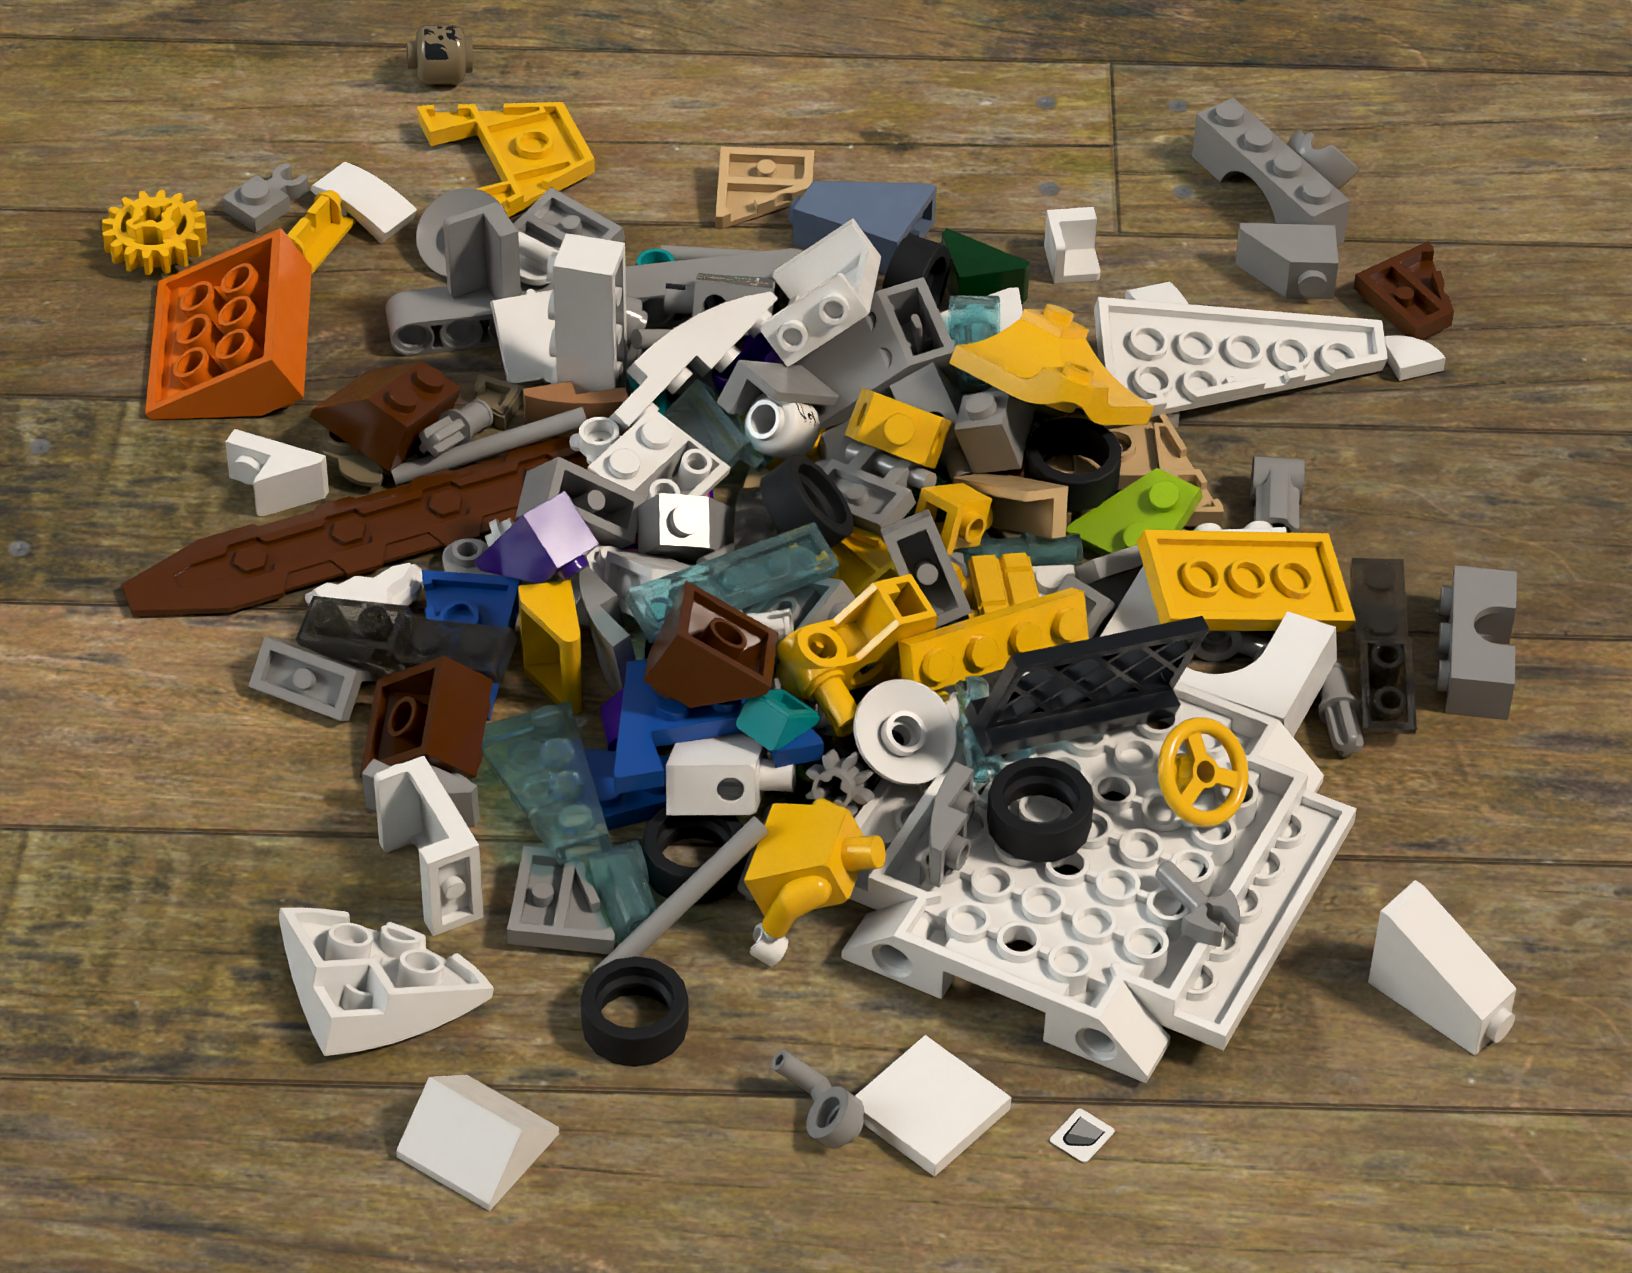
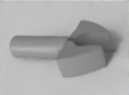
[1155,861,1240,947]

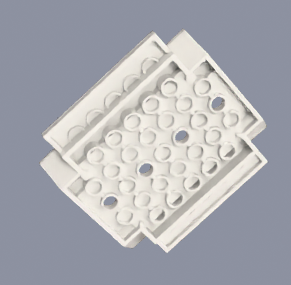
[841,671,1357,1083]

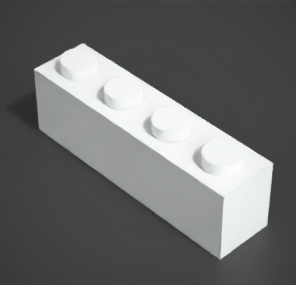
[546,233,628,394]

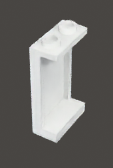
[760,218,881,368]

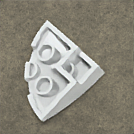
[279,908,494,1056]

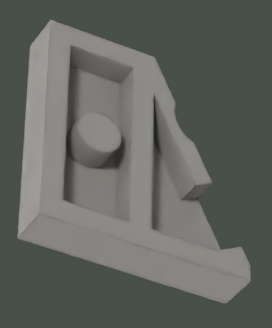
[513,187,625,251]
[507,846,615,954]

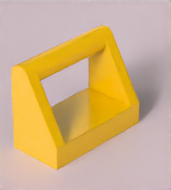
[518,580,583,715]

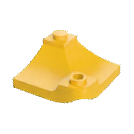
[949,304,1154,425]

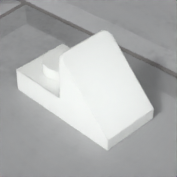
[225,429,329,516]

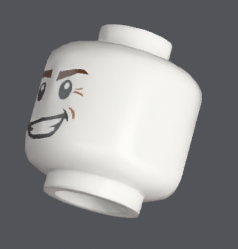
[744,393,820,460]

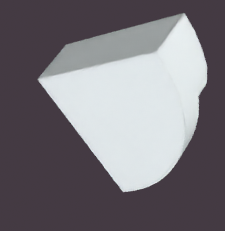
[1384,335,1446,381]

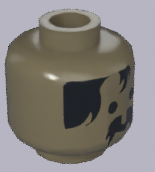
[406,25,473,85]

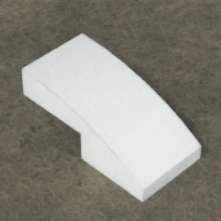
[311,162,417,244]

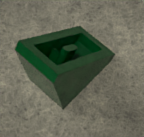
[941,228,1030,307]

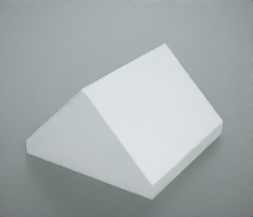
[396,1075,559,1211]

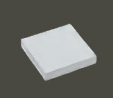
[855,1035,1011,1177]

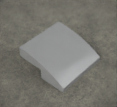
[579,566,636,695]

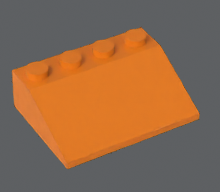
[145,228,312,420]

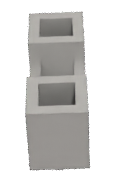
[1436,565,1517,720]

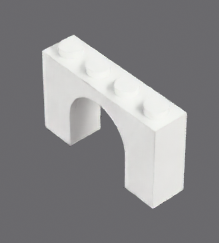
[1100,566,1337,737]

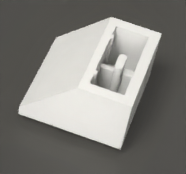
[587,408,731,532]

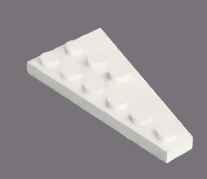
[1094,297,1388,426]

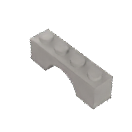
[1192,97,1350,246]

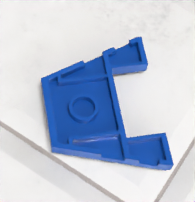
[613,658,824,794]

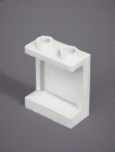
[374,756,484,936]

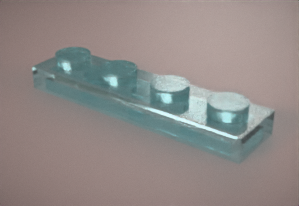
[625,522,839,643]

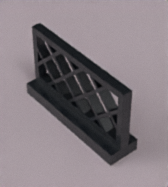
[964,616,1209,758]

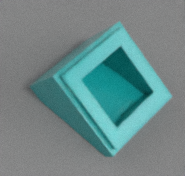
[736,689,820,751]

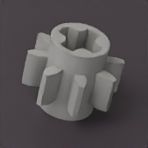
[805,749,875,816]

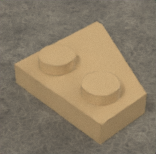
[715,146,814,229]

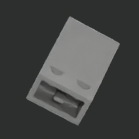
[792,277,959,430]

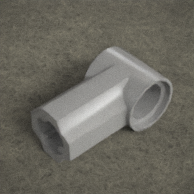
[1250,455,1305,533]

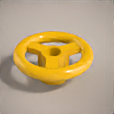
[1157,717,1249,827]

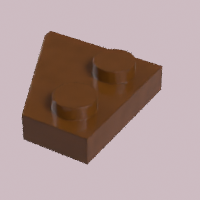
[1354,241,1454,340]

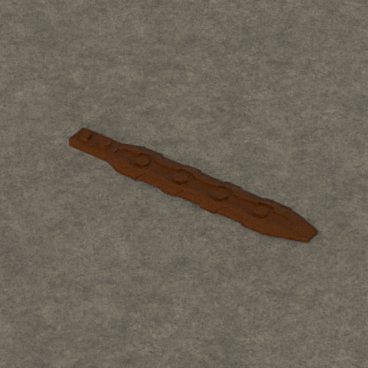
[121,411,716,617]

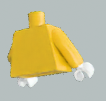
[744,798,886,967]

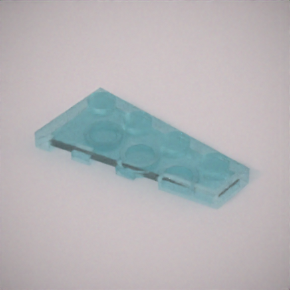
[481,701,613,864]

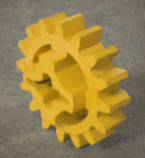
[102,190,208,275]

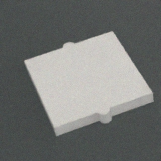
[490,289,556,384]

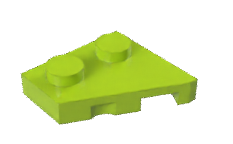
[1066,467,1203,556]

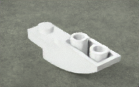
[609,292,778,434]

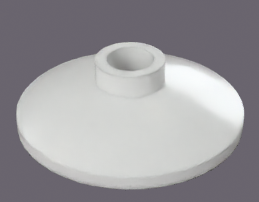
[853,679,957,786]

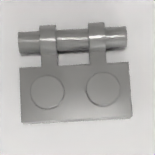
[823,442,937,538]

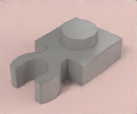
[222,163,309,233]

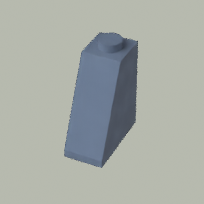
[788,181,937,275]

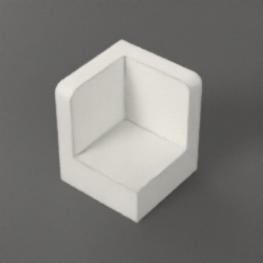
[1044,207,1101,284]

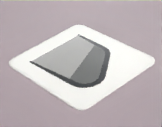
[1050,1108,1115,1163]

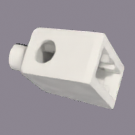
[666,732,796,816]

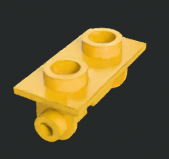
[286,190,356,274]

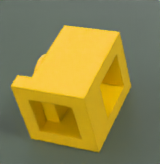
[915,483,993,555]

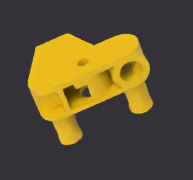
[776,574,950,737]

